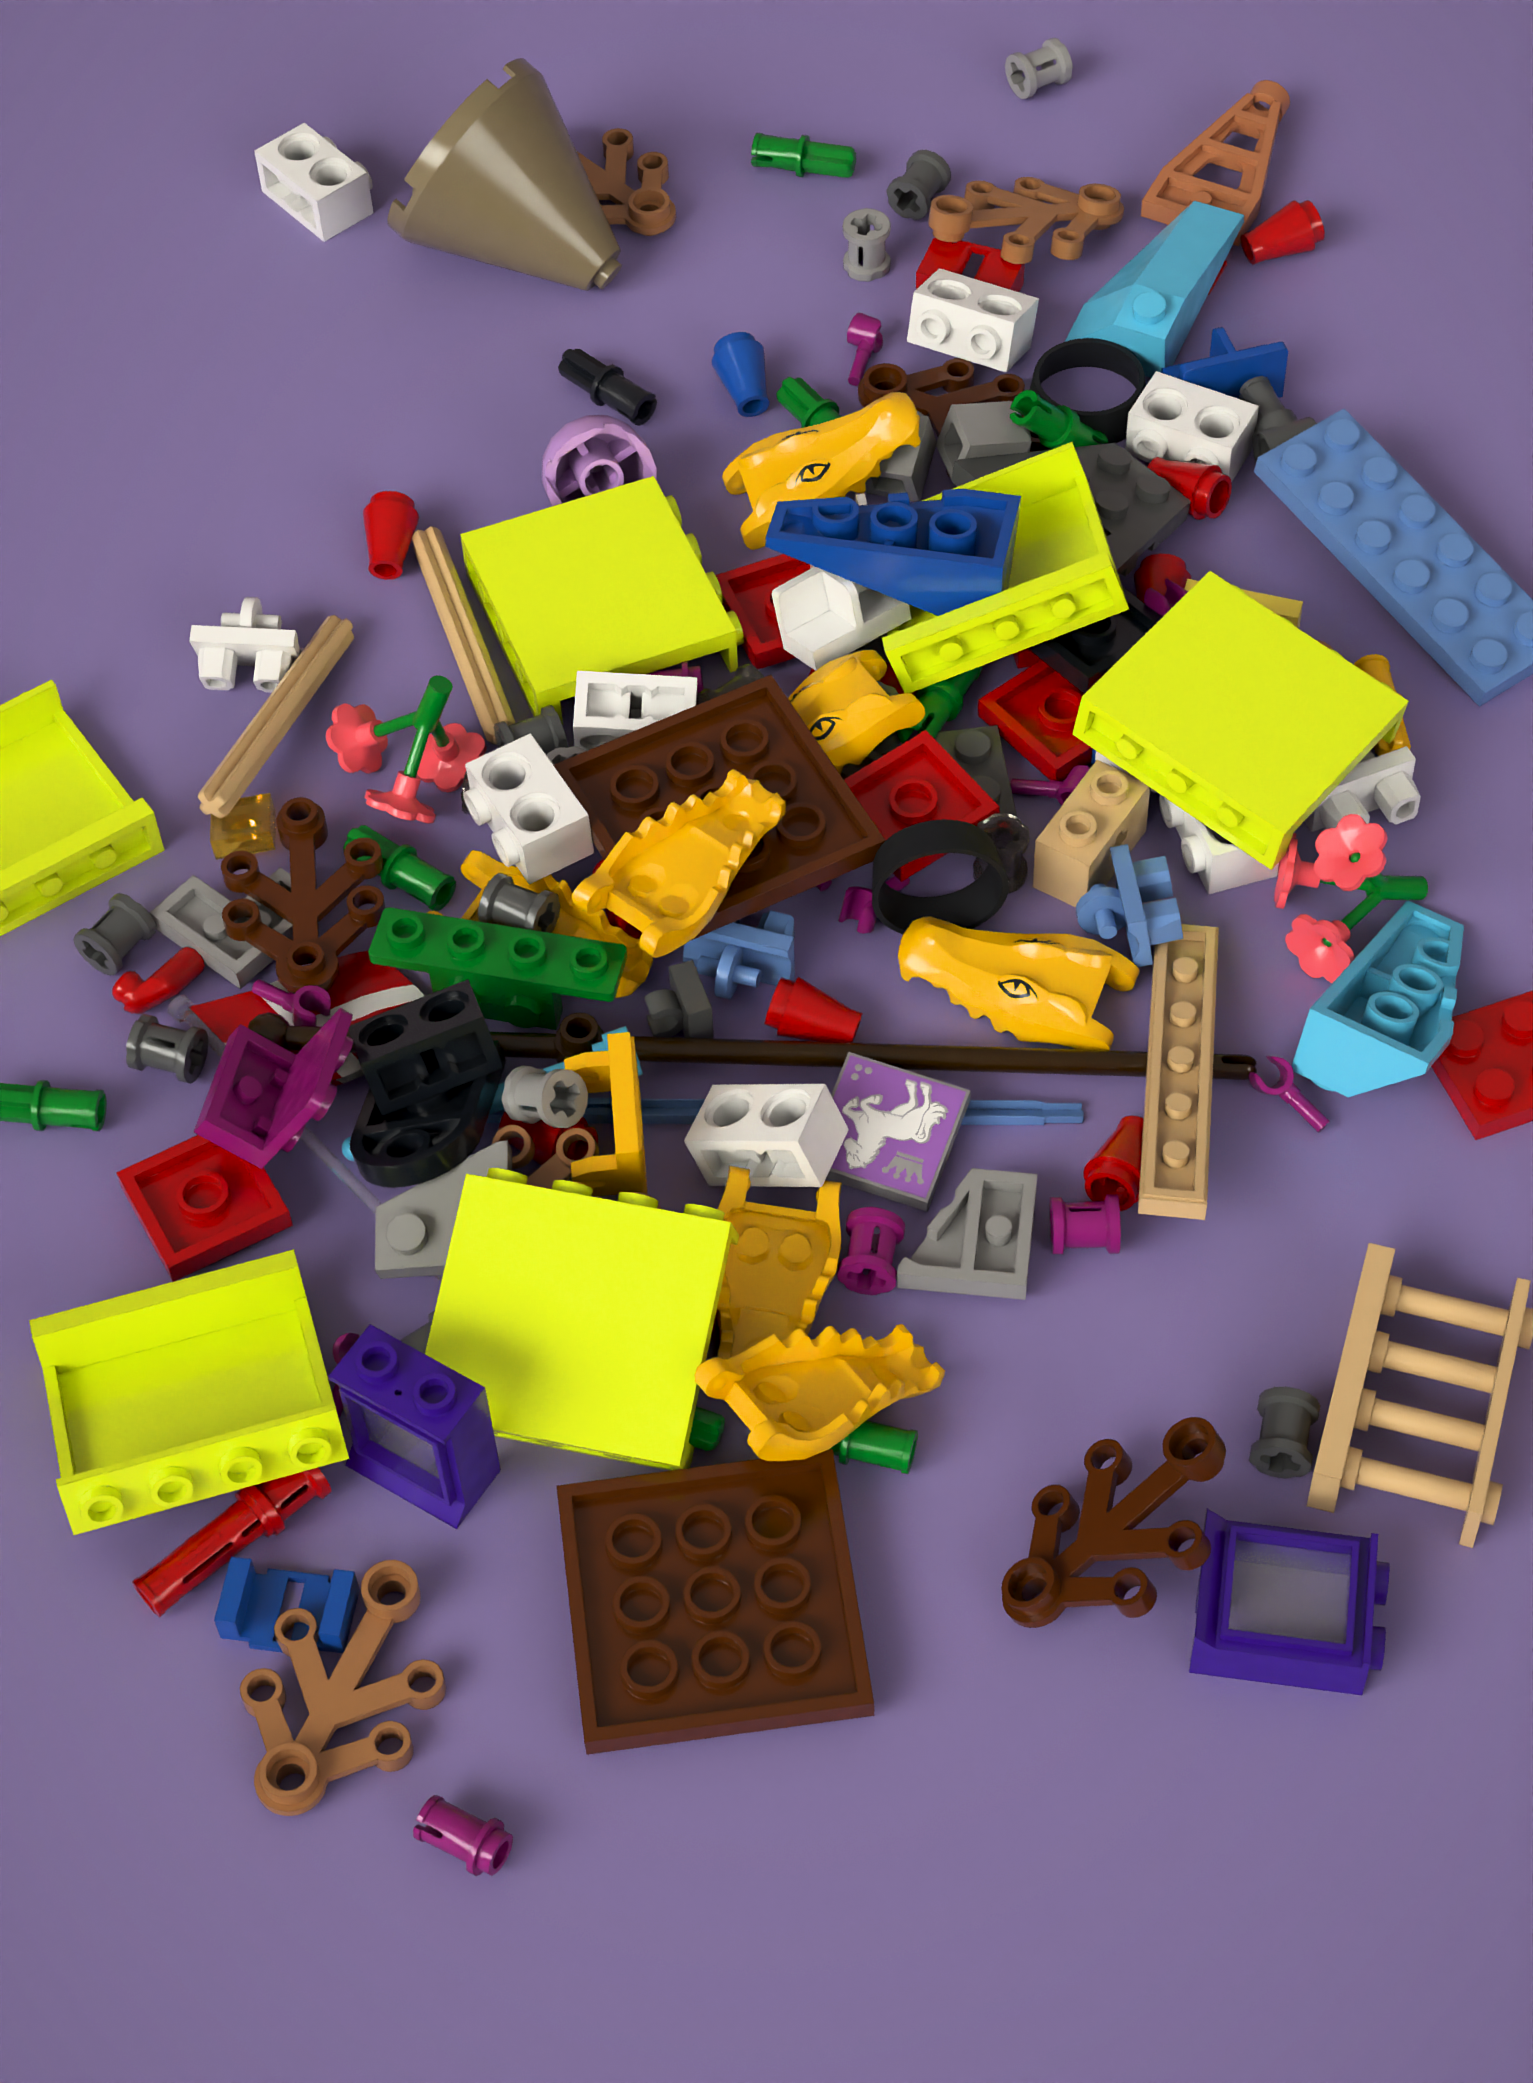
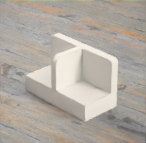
[772,567,912,671]

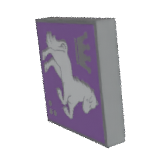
[826,1052,971,1212]

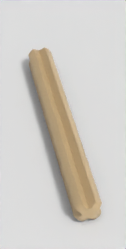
[411,526,515,745]
[198,615,354,819]

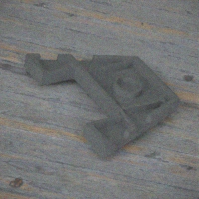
[951,443,1191,577]

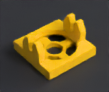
[564,1032,648,1196]

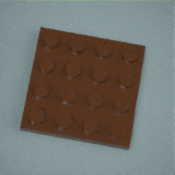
[553,674,885,940]
[556,1449,874,1755]

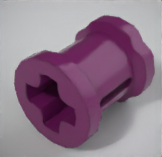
[1049,1194,1121,1254]
[837,1207,905,1295]

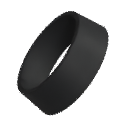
[1030,338,1146,444]
[872,819,1009,934]

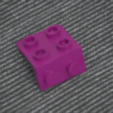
[194,1008,353,1169]

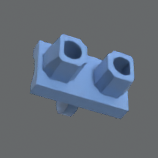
[1076,844,1183,967]
[683,910,795,1000]

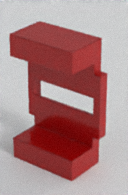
[916,238,1025,292]

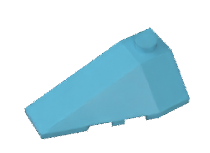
[1065,201,1244,378]
[1292,900,1464,1097]

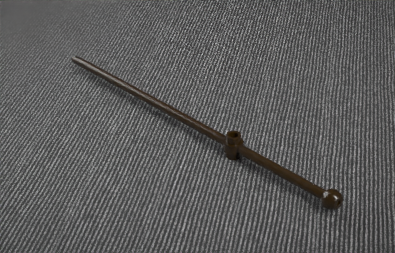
[248,1012,1257,1080]

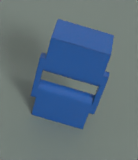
[214,1556,360,1654]

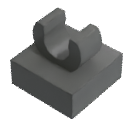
[644,960,714,1038]

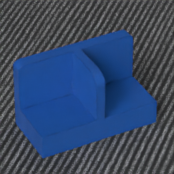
[1161,327,1288,399]

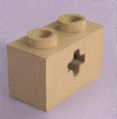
[1033,760,1150,907]

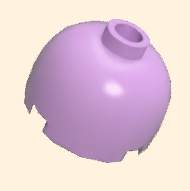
[542,415,657,506]

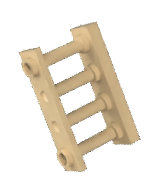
[1307,1243,1533,1548]

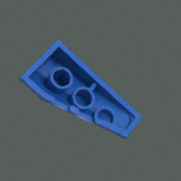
[765,489,1021,616]

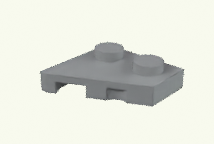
[375,1141,512,1279]
[897,1168,1038,1300]

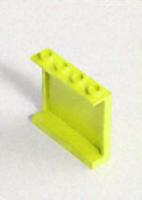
[882,442,1129,693]
[460,476,744,725]
[1072,571,1409,870]
[0,679,165,936]
[425,1168,739,1471]
[29,1249,349,1535]

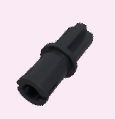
[558,349,657,426]

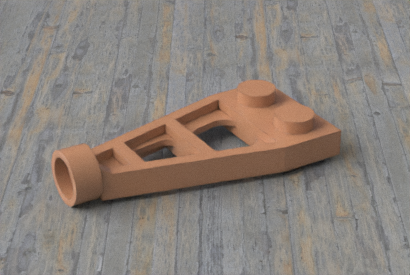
[1141,80,1290,246]

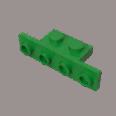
[368,907,627,1030]

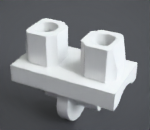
[189,597,304,693]
[1305,746,1421,832]

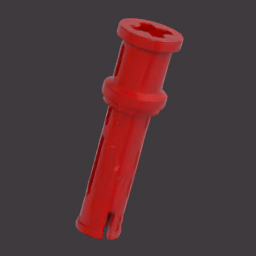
[132,1468,332,1618]

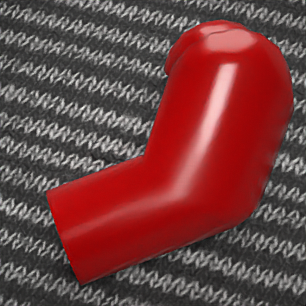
[112,947,205,1014]

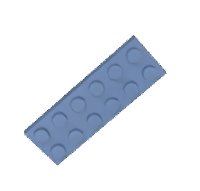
[1254,408,1533,707]

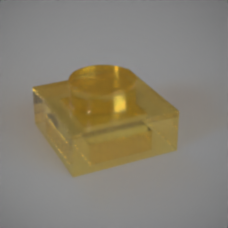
[210,793,276,860]

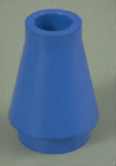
[711,332,770,417]

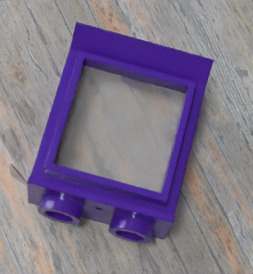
[328,1324,501,1529]
[1189,1508,1390,1695]

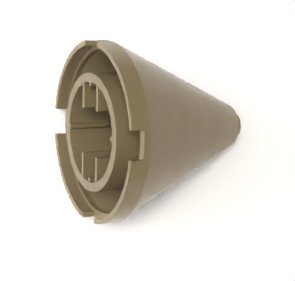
[387,58,622,291]

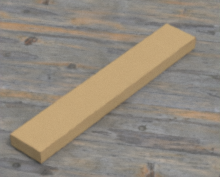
[1138,924,1219,1220]

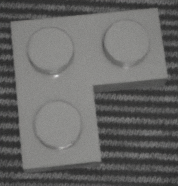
[149,867,293,989]

